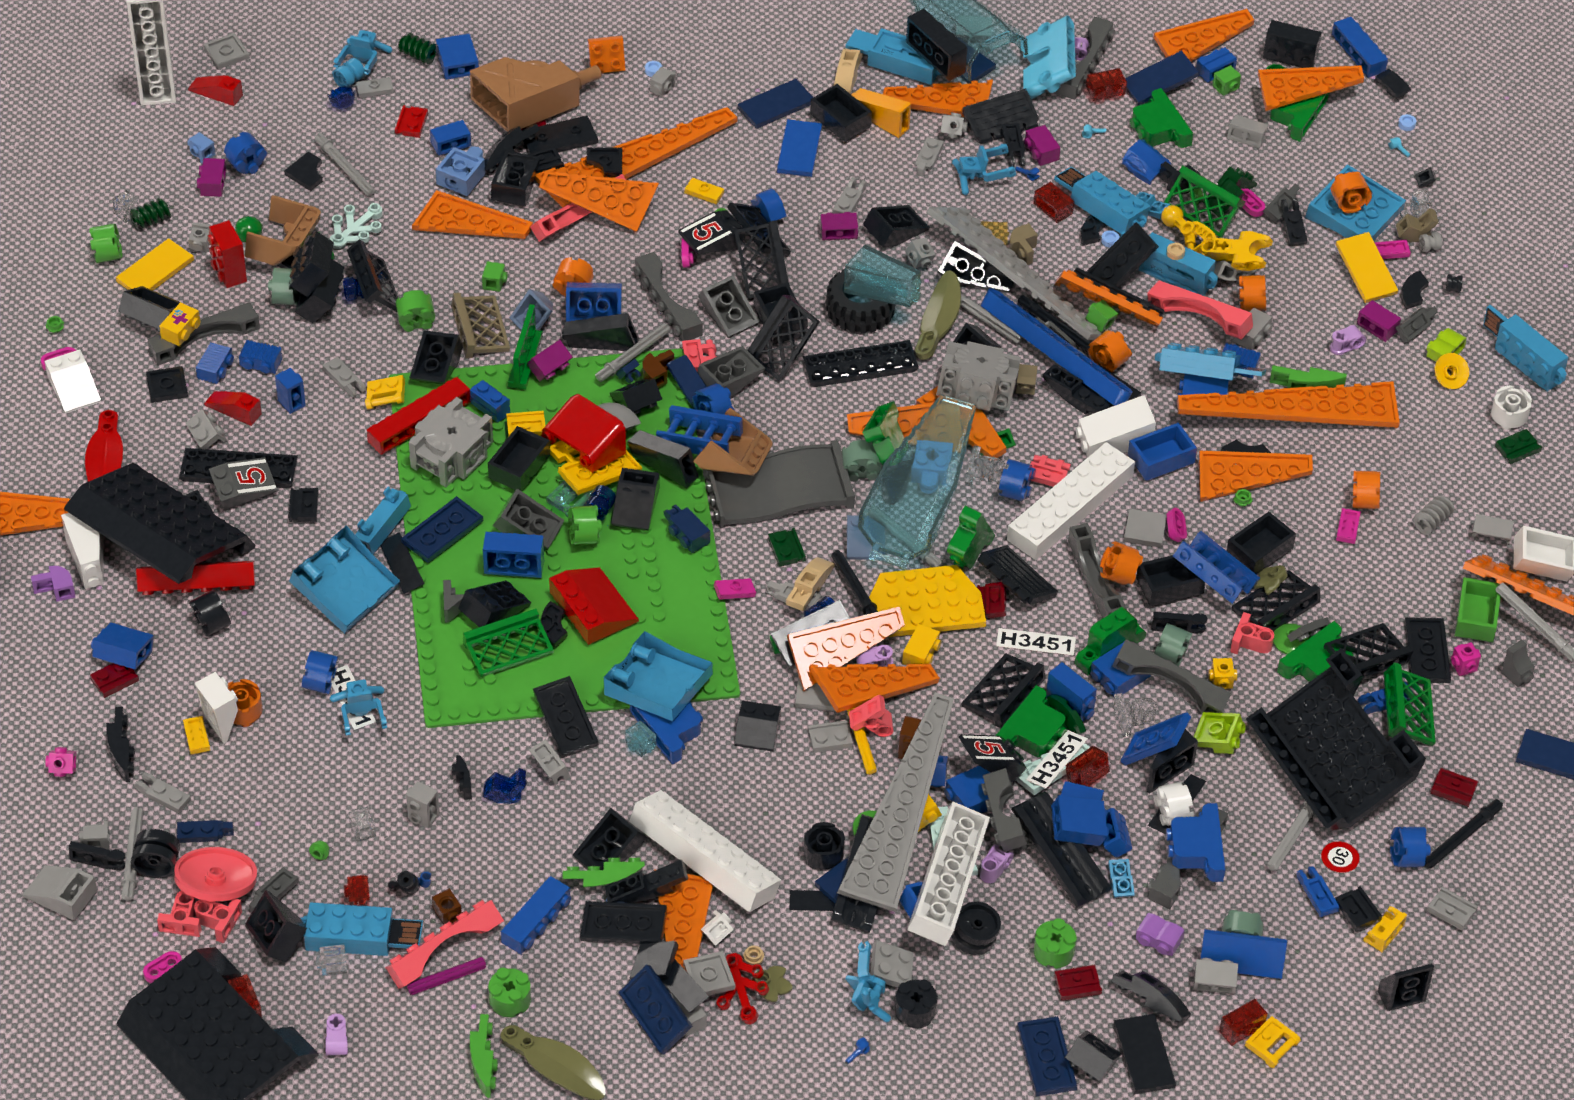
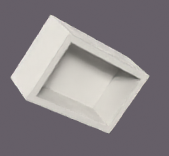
[1513,526,1574,582]

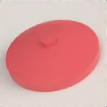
[174,847,257,901]

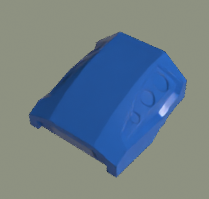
[1122,139,1171,185]

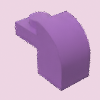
[31,566,76,602]

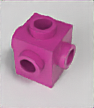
[1451,642,1481,676]
[45,747,77,777]

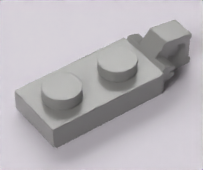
[915,137,944,177]
[766,581,821,613]

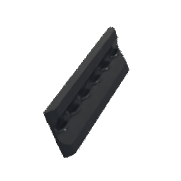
[802,340,919,387]
[179,448,298,489]
[1011,791,1111,908]
[830,814,878,933]

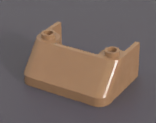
[245,195,321,266]

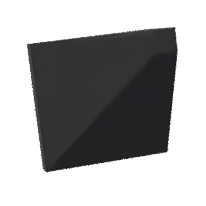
[1415,167,1436,188]

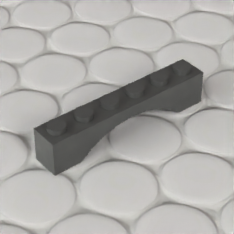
[1056,16,1115,100]
[633,251,703,341]
[147,302,260,366]
[1068,523,1127,619]
[1112,640,1231,713]
[1147,803,1228,910]

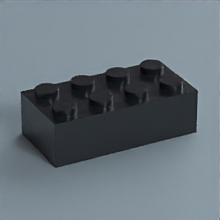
[906,9,967,81]

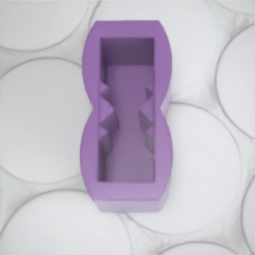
[1136,913,1185,956]

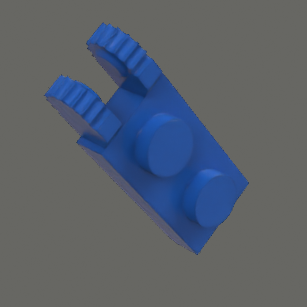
[1357,681,1412,714]
[1296,866,1339,917]

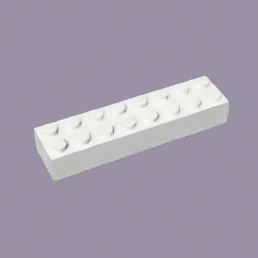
[126,0,176,106]
[1007,442,1135,560]
[629,790,781,912]
[907,802,990,946]

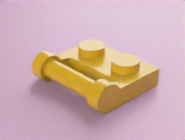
[365,375,405,410]
[1245,1016,1301,1068]

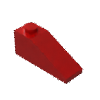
[188,75,243,106]
[204,391,262,426]

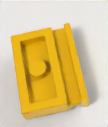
[506,411,545,437]

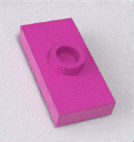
[1374,240,1411,259]
[1336,508,1361,544]
[713,578,756,599]

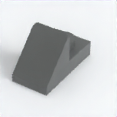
[443,580,464,622]

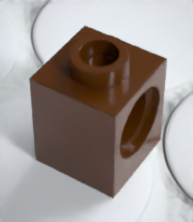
[432,888,462,924]

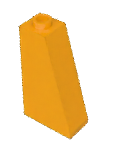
[851,88,911,138]

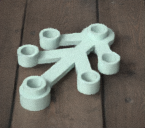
[330,203,382,249]

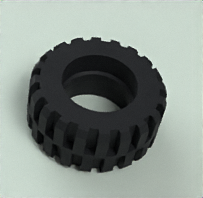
[826,265,896,334]

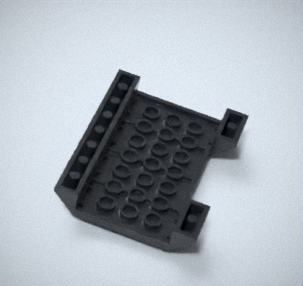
[64,463,256,584]
[1246,648,1426,831]
[116,947,319,1100]

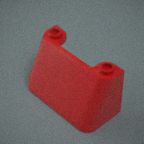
[541,394,626,472]

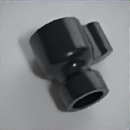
[388,871,420,895]

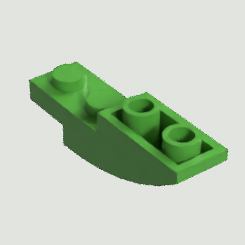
[1270,365,1347,388]
[563,858,645,887]
[470,1014,498,1098]

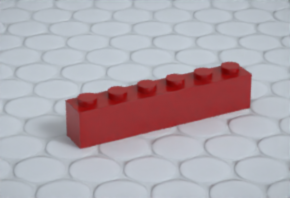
[367,377,471,455]
[136,561,256,595]

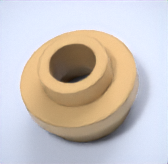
[743,945,764,965]

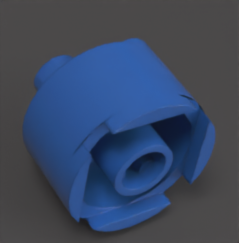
[224,132,267,174]
[692,383,734,414]
[999,459,1036,501]
[302,650,338,694]
[1390,827,1431,867]

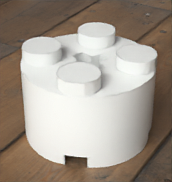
[1491,386,1532,430]
[1154,781,1194,826]

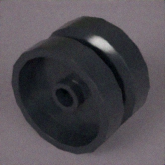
[130,829,180,878]
[951,901,1001,955]

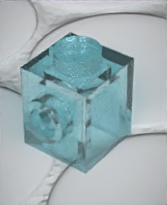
[625,720,656,757]

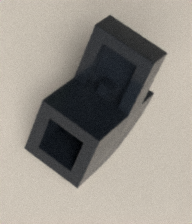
[1159,161,1201,194]

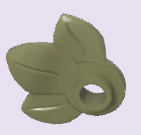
[1253,565,1287,595]
[752,966,793,1002]

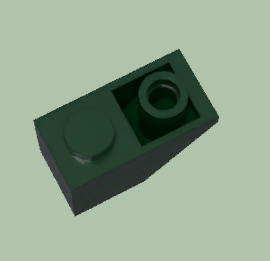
[1217,166,1258,189]

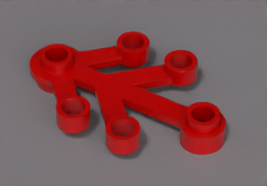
[716,953,769,1024]

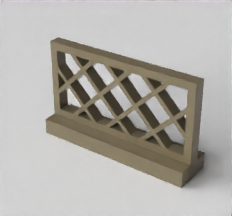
[451,293,510,358]

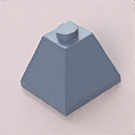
[509,289,553,330]
[846,515,885,560]

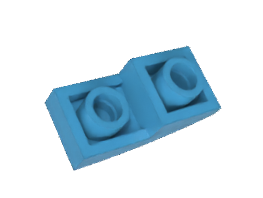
[1136,192,1170,219]
[1108,859,1135,897]

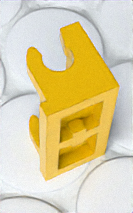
[1363,906,1407,953]

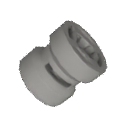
[1419,232,1442,252]

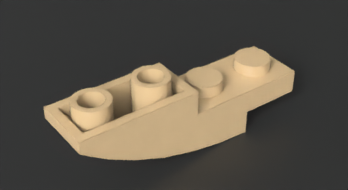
[834,48,864,94]
[786,557,835,611]

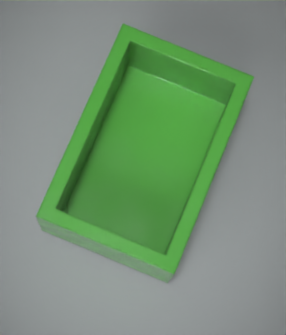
[1454,577,1501,642]

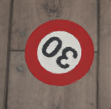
[1321,841,1360,873]

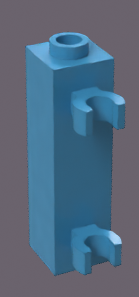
[355,486,411,554]

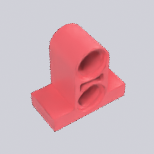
[1230,612,1275,655]
[849,695,894,737]
[157,891,202,937]
[194,899,242,943]

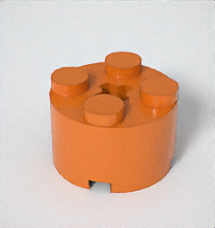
[1331,172,1372,213]
[552,257,594,297]
[1239,275,1266,312]
[1088,330,1132,372]
[1353,471,1380,509]
[1100,541,1143,585]
[228,679,263,727]

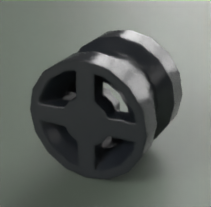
[1445,274,1463,293]

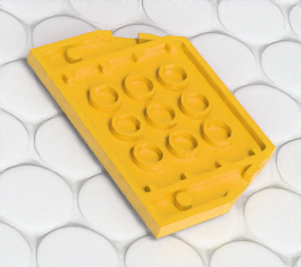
[869,565,986,637]

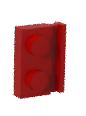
[395,105,428,138]

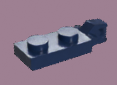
[177,820,234,843]

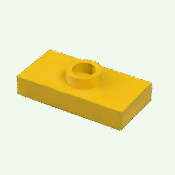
[684,178,724,204]
[183,716,210,755]

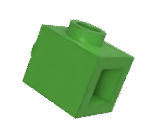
[1212,65,1241,96]
[482,261,508,292]
[1085,300,1118,332]

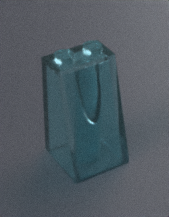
[844,245,922,308]

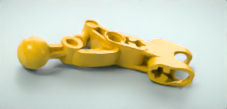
[1161,205,1273,271]

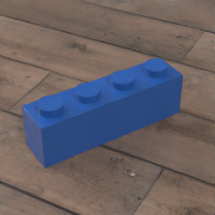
[1332,17,1388,78]
[501,876,571,955]

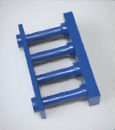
[656,405,743,454]
[1173,531,1260,604]

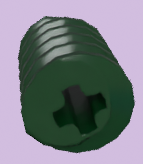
[398,33,437,65]
[130,198,171,230]

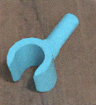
[1082,124,1106,139]
[1388,137,1411,157]

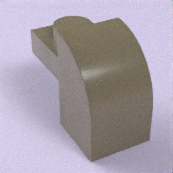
[1396,208,1439,242]
[1009,223,1038,265]
[1016,364,1038,395]

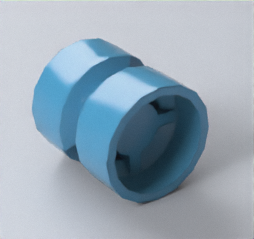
[332,58,366,89]

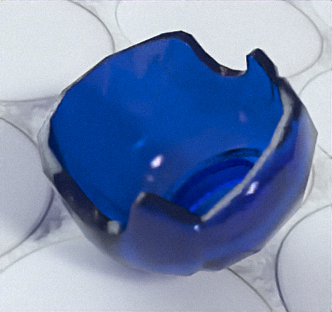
[327,86,355,109]

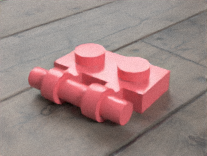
[682,339,717,372]
[1030,455,1071,487]

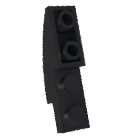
[484,124,540,173]
[1042,364,1112,415]
[106,707,135,782]
[605,860,688,903]
[1111,971,1191,1022]

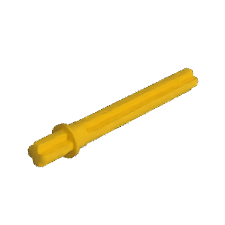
[847,707,877,775]

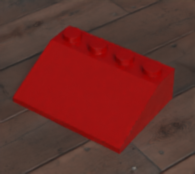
[549,567,639,645]

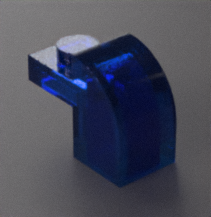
[483,768,527,804]

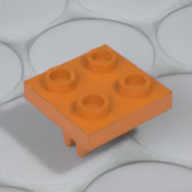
[588,35,625,73]

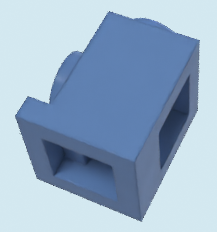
[187,132,215,164]

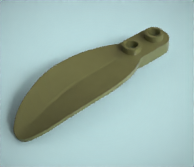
[915,270,961,360]
[501,1025,606,1100]

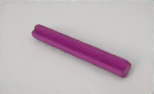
[407,957,486,995]

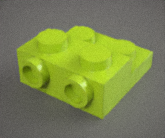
[1194,712,1246,754]

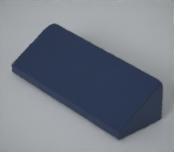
[666,355,706,407]

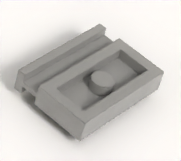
[808,720,853,753]
[1427,887,1478,931]

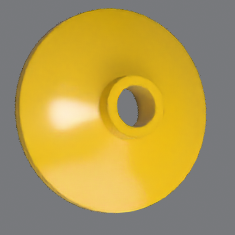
[1434,353,1469,389]

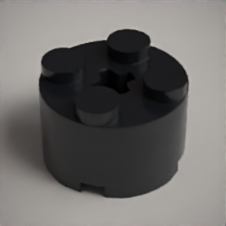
[189,590,231,637]
[804,822,845,869]
[895,979,938,1029]

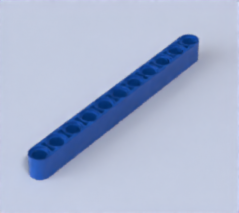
[981,288,1133,406]

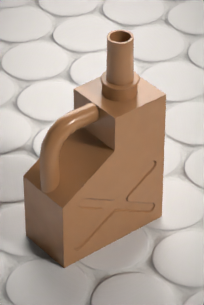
[470,57,602,132]

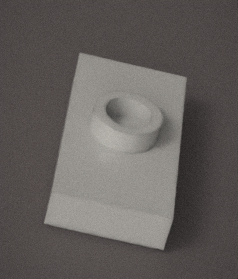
[356,77,394,98]

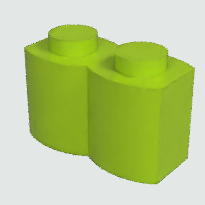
[1426,328,1467,361]

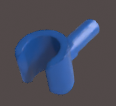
[1015,166,1040,181]
[418,871,431,888]
[845,1037,870,1064]

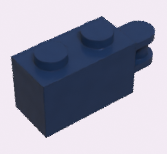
[663,505,710,553]

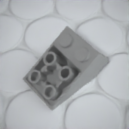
[22,865,97,921]

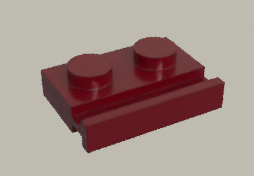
[977,582,1006,619]
[90,663,139,698]
[1430,768,1479,807]
[1054,965,1102,1001]

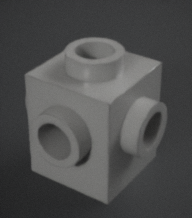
[941,113,968,139]
[905,238,936,268]

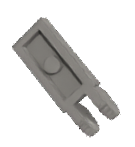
[832,177,867,214]
[322,357,366,397]
[134,772,191,814]

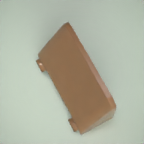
[693,408,772,476]

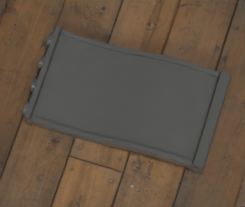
[702,440,855,529]

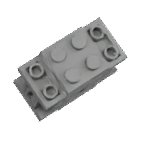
[936,341,1021,411]
[409,397,493,487]

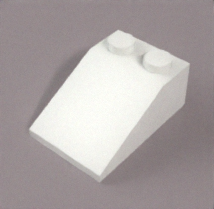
[45,350,101,414]
[195,672,238,744]

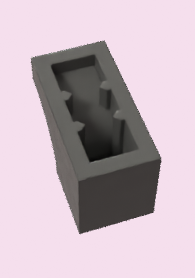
[1502,639,1535,687]

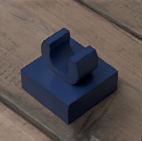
[616,359,641,384]

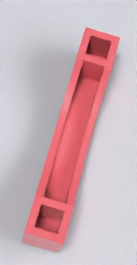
[530,174,626,242]
[1147,280,1253,340]
[385,899,504,988]

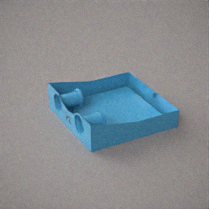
[1305,164,1406,241]
[289,525,400,634]
[604,631,713,721]

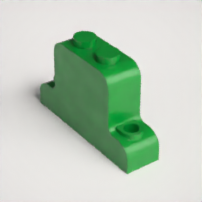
[1130,88,1193,148]
[1270,93,1330,142]
[862,401,907,466]
[947,506,995,569]
[1074,607,1146,676]
[1277,621,1353,682]
[996,685,1067,758]

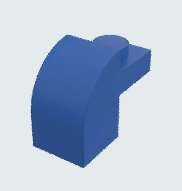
[751,189,787,222]

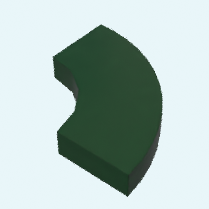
[1047,695,1086,734]

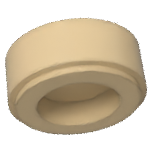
[1167,243,1185,260]

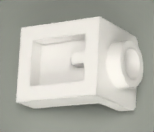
[701,910,734,946]

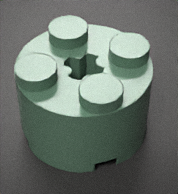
[268,268,301,305]
[842,440,881,482]
[1154,623,1193,666]
[1221,910,1264,936]

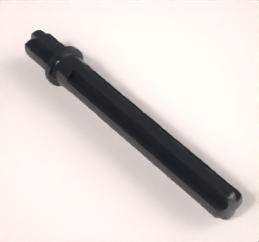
[1074,268,1164,317]
[1017,295,1091,353]
[831,550,878,615]
[1425,799,1503,869]

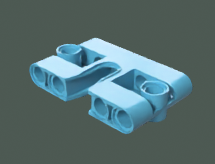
[1023,15,1076,99]

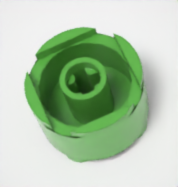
[89,224,123,263]
[396,290,435,332]
[568,505,602,545]
[1034,918,1077,968]
[488,968,531,1017]

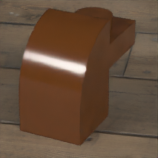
[643,350,674,388]

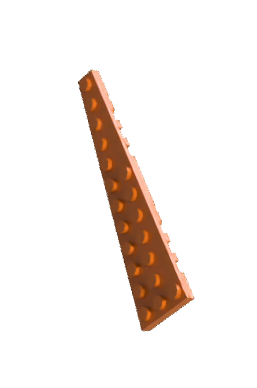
[535,107,737,208]
[1463,554,1574,615]

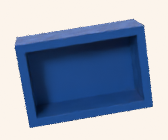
[1128,422,1197,481]

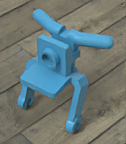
[334,30,392,75]
[952,144,1016,195]
[330,679,387,736]
[845,941,891,1022]

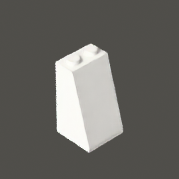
[1076,395,1156,457]
[61,513,104,589]

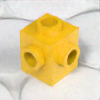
[1208,658,1237,689]

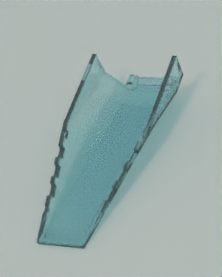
[911,0,1028,81]
[858,394,976,571]

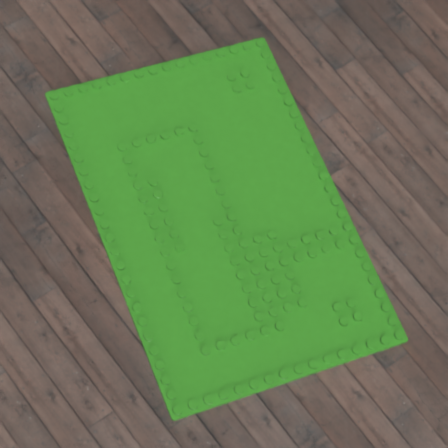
[389,348,740,728]

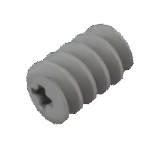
[1414,496,1454,535]

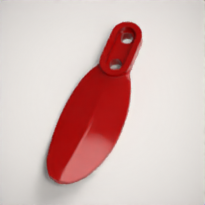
[85,410,123,482]

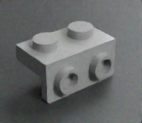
[185,409,227,449]

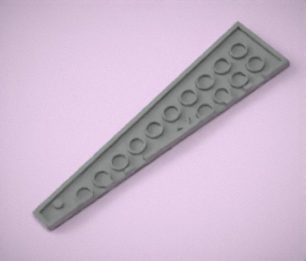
[926,206,1102,340]
[837,692,954,912]

